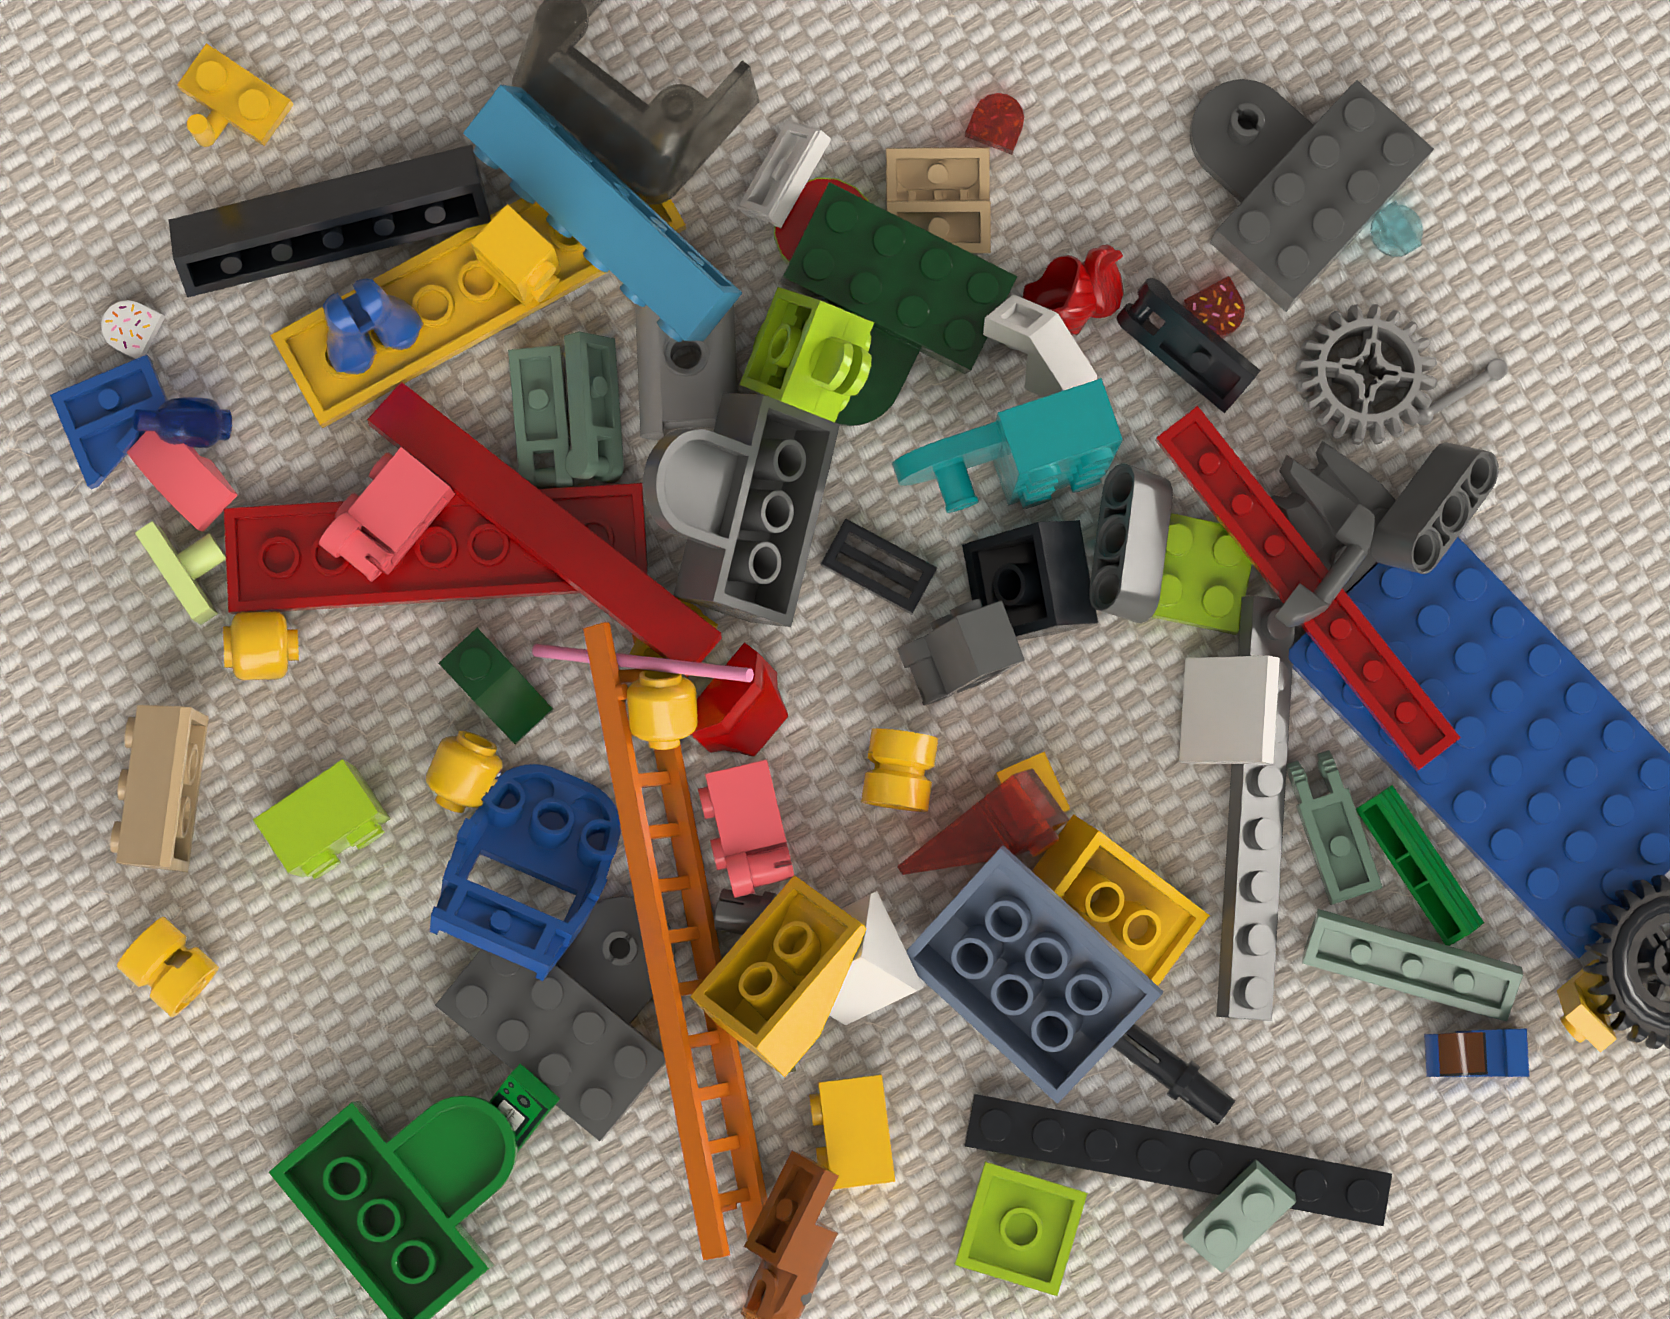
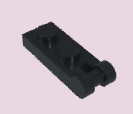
[1116,278,1261,414]

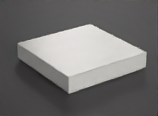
[1179,656,1280,764]

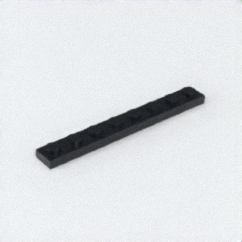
[964,1094,1392,1226]

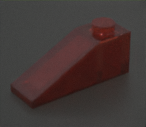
[897,768,1069,875]

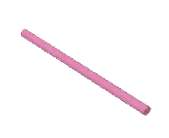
[532,644,754,682]

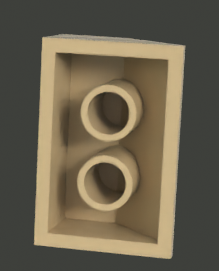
[110,705,209,873]

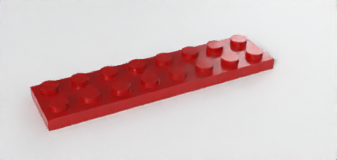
[224,483,648,615]

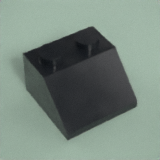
[962,520,1098,641]

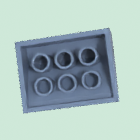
[906,845,1164,1104]

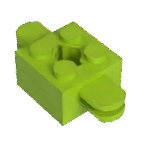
[739,287,874,422]

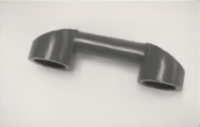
[1275,503,1375,627]

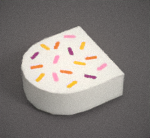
[101,300,165,360]

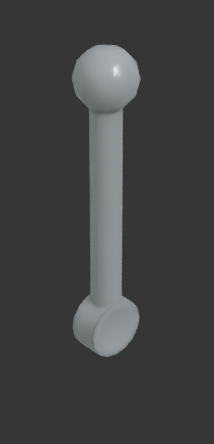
[1416,359,1508,425]

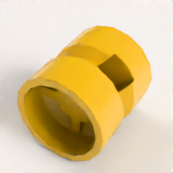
[861,728,938,812]
[117,917,219,1017]

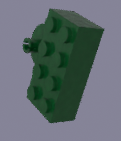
[780,182,1017,426]

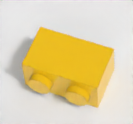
[470,204,561,307]
[809,1074,895,1190]

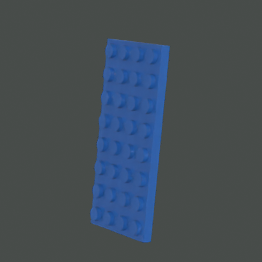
[1289,537,1670,959]

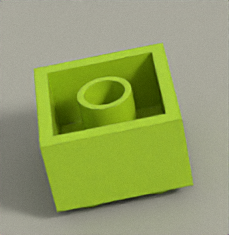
[253,759,391,880]

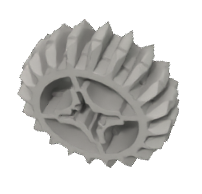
[1295,304,1437,445]

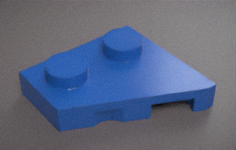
[50,355,170,490]

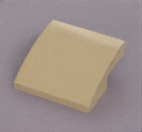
[886,147,991,253]

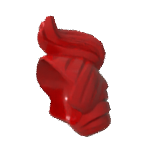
[1023,244,1124,335]

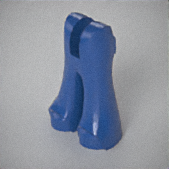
[323,278,423,375]

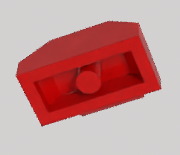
[690,642,788,757]

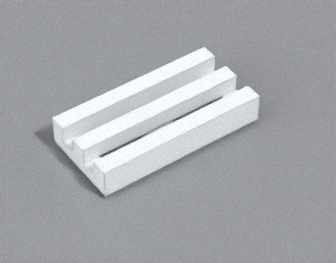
[737,120,831,228]

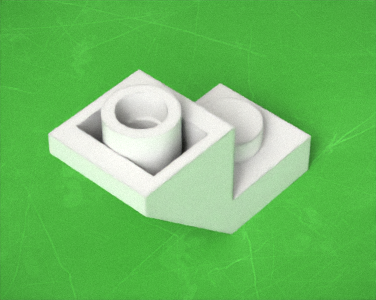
[983,294,1097,397]

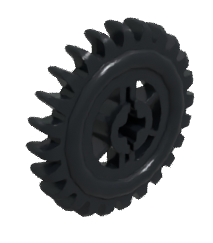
[1583,875,1670,1049]

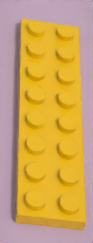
[270,136,686,428]

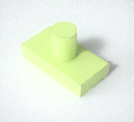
[135,521,226,625]

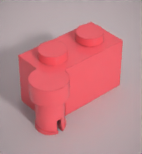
[319,447,455,582]
[698,759,794,898]

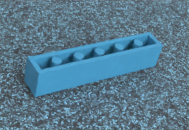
[463,85,742,342]

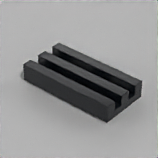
[821,518,937,615]

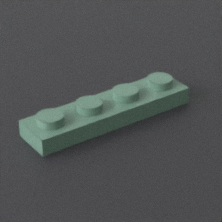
[1302,909,1523,1022]

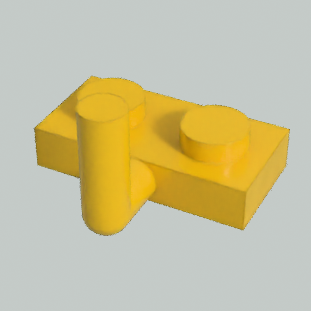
[177,43,294,147]

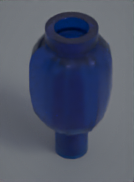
[133,397,232,448]

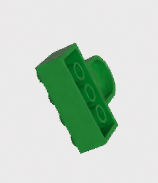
[269,1096,518,1319]

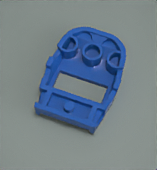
[430,764,621,981]

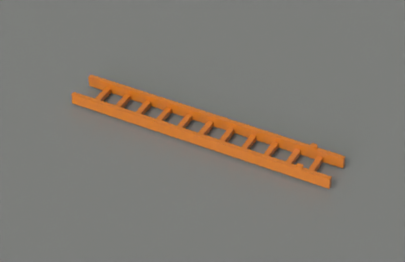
[583,622,768,1260]

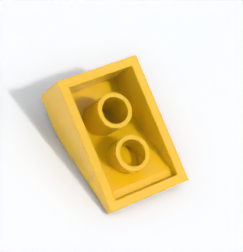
[1032,814,1210,986]
[690,875,867,1077]

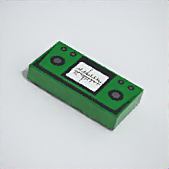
[489,1064,560,1154]

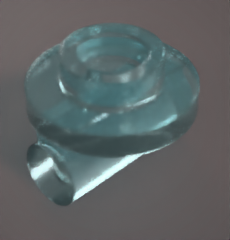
[1370,201,1423,257]

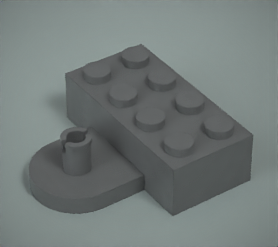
[1190,79,1434,312]
[643,393,840,627]
[435,896,676,1141]

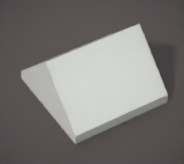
[829,891,923,1025]

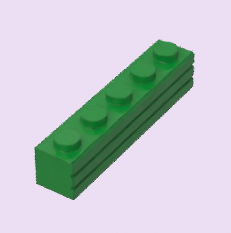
[1356,785,1484,946]

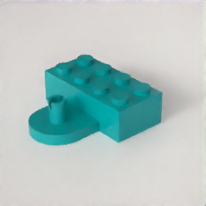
[892,378,1123,513]

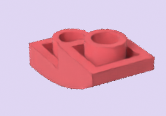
[126,416,238,532]

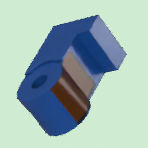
[1424,1028,1530,1077]

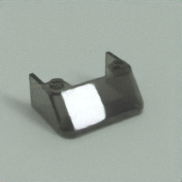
[512,0,760,205]

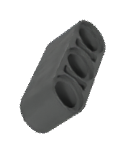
[1371,442,1499,574]
[1089,463,1173,623]

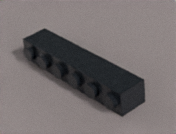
[168,145,491,298]

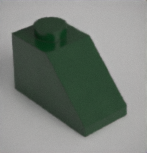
[438,627,554,745]

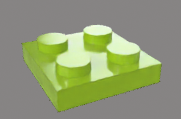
[1152,513,1252,635]
[954,1161,1088,1296]

